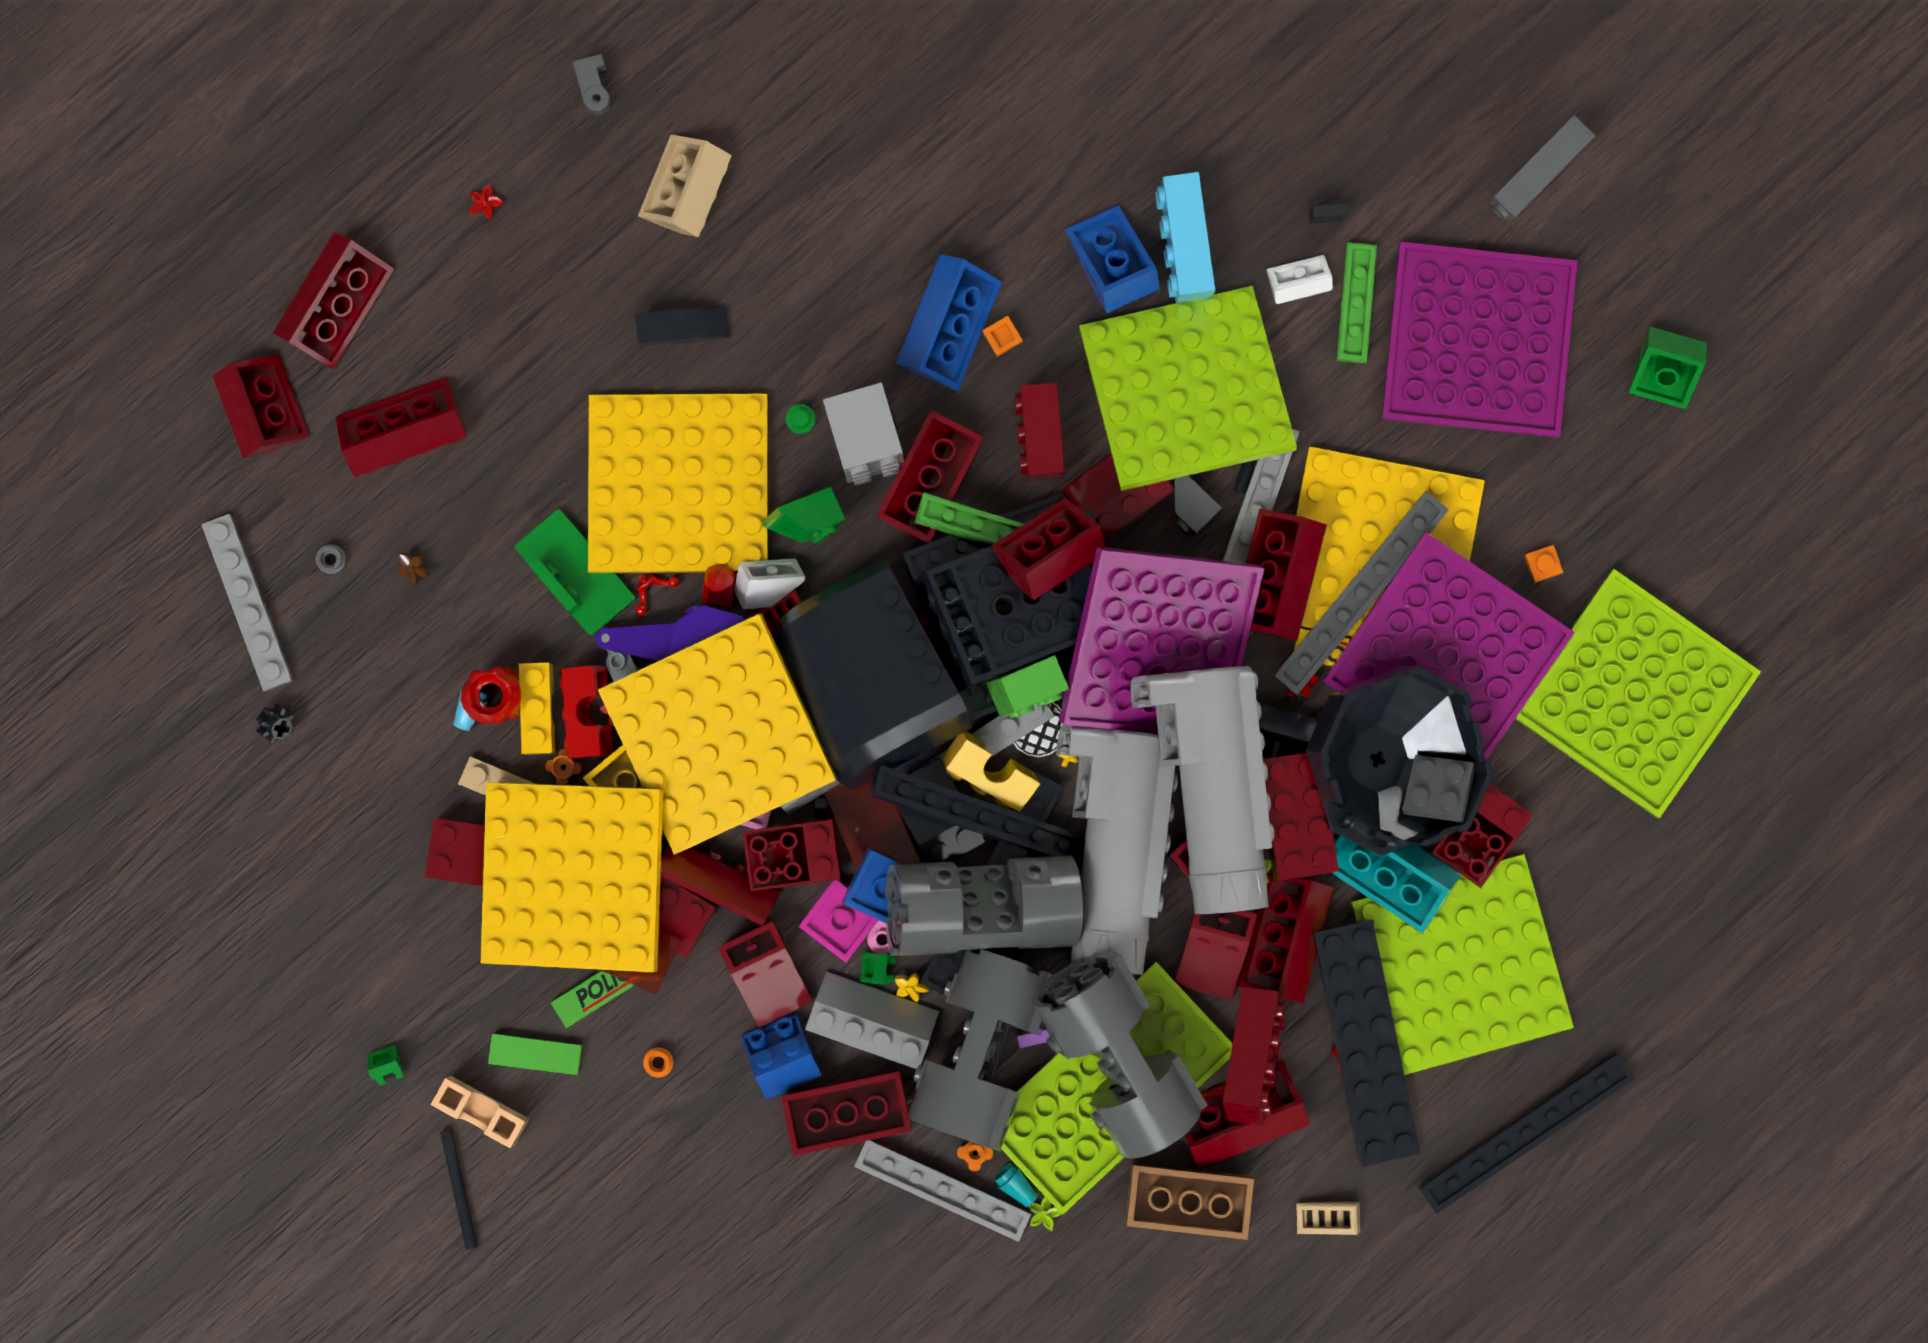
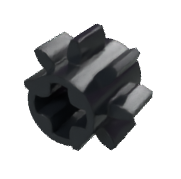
[255,704,294,743]

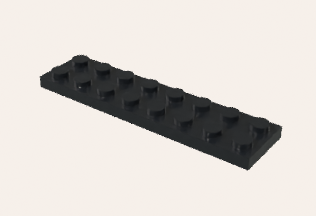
[1312,918,1420,1167]

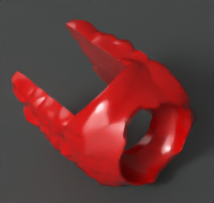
[460,666,521,725]

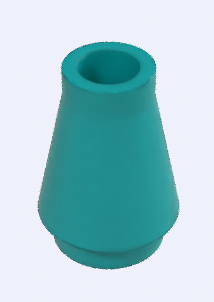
[994,1163,1038,1207]

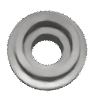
[316,544,346,574]

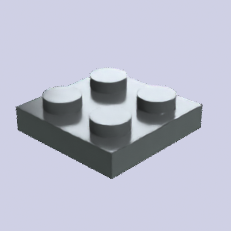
[1402,755,1476,822]

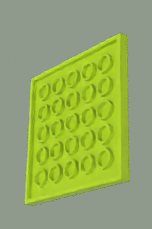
[1079,286,1297,491]
[1515,569,1761,818]
[1351,854,1574,1075]

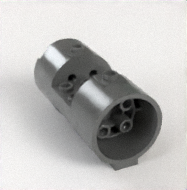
[885,855,1083,956]
[907,949,1053,1151]
[1032,949,1208,1158]

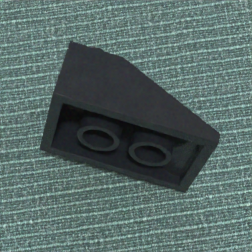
[897,757,985,863]

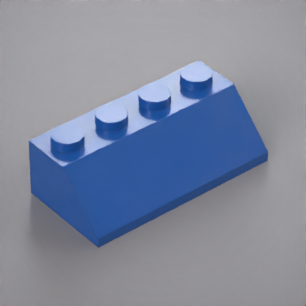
[896,254,1002,391]

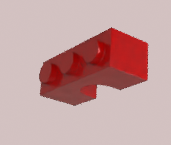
[560,665,614,758]

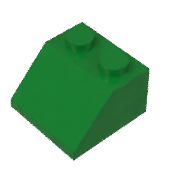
[1628,327,1707,409]
[762,487,845,544]

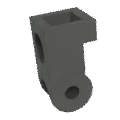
[573,54,611,115]

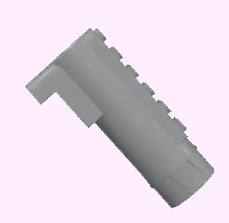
[1131,666,1274,914]
[1056,725,1178,975]

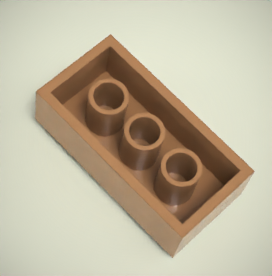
[1125,1162,1254,1240]

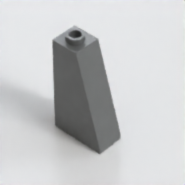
[1490,115,1596,223]

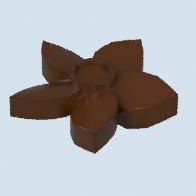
[396,552,430,586]

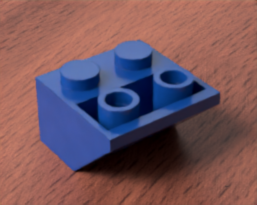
[741,1012,822,1100]

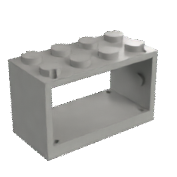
[823,382,904,486]

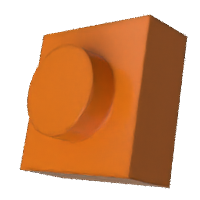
[982,316,1023,358]
[1524,545,1563,583]

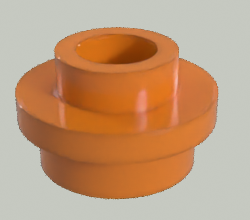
[643,1047,674,1078]

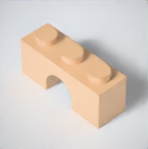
[431,1076,529,1148]

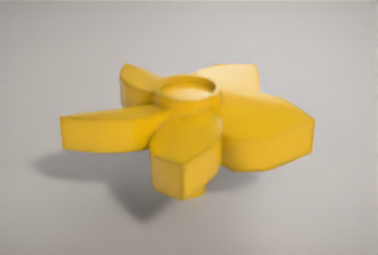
[895,973,930,1003]

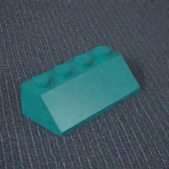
[1333,836,1462,934]

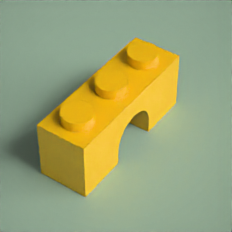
[519,663,556,755]
[942,732,1040,812]

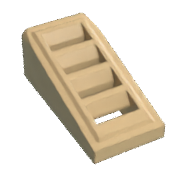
[1297,1201,1360,1235]

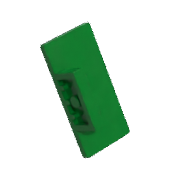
[515,509,635,636]

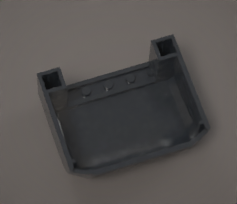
[771,559,971,791]

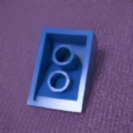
[1065,205,1160,313]

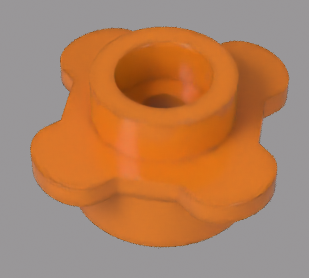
[546,749,582,785]
[957,1141,993,1171]

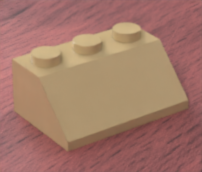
[638,135,732,237]

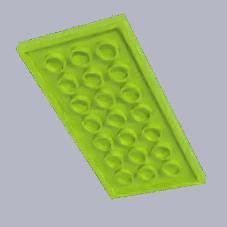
[1001,962,1233,1215]

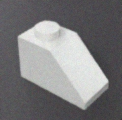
[734,558,805,609]

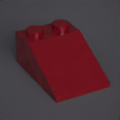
[424,818,485,886]

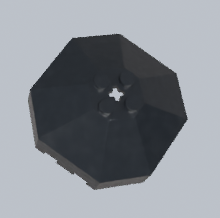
[1305,665,1494,856]

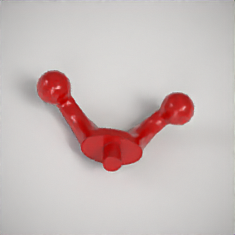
[635,574,680,616]

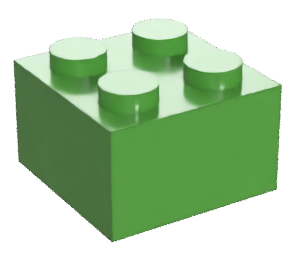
[986,655,1069,718]

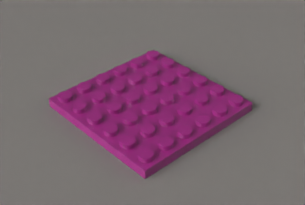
[1381,242,1577,438]
[1323,531,1575,760]
[1059,547,1264,733]

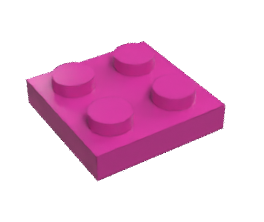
[798,880,878,963]

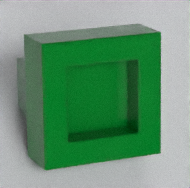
[860,952,896,984]
[367,1045,403,1086]

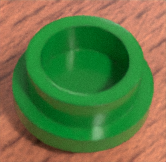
[786,404,816,434]

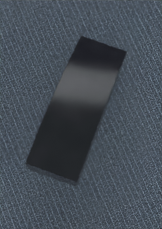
[635,308,730,347]

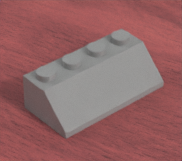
[805,971,939,1069]

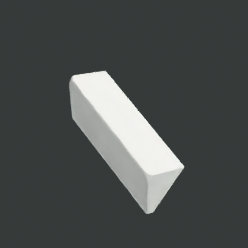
[1267,255,1333,304]

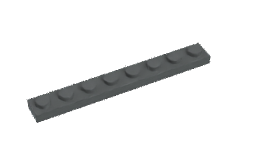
[1273,491,1449,695]

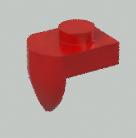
[702,564,736,607]

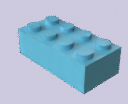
[1155,172,1215,303]

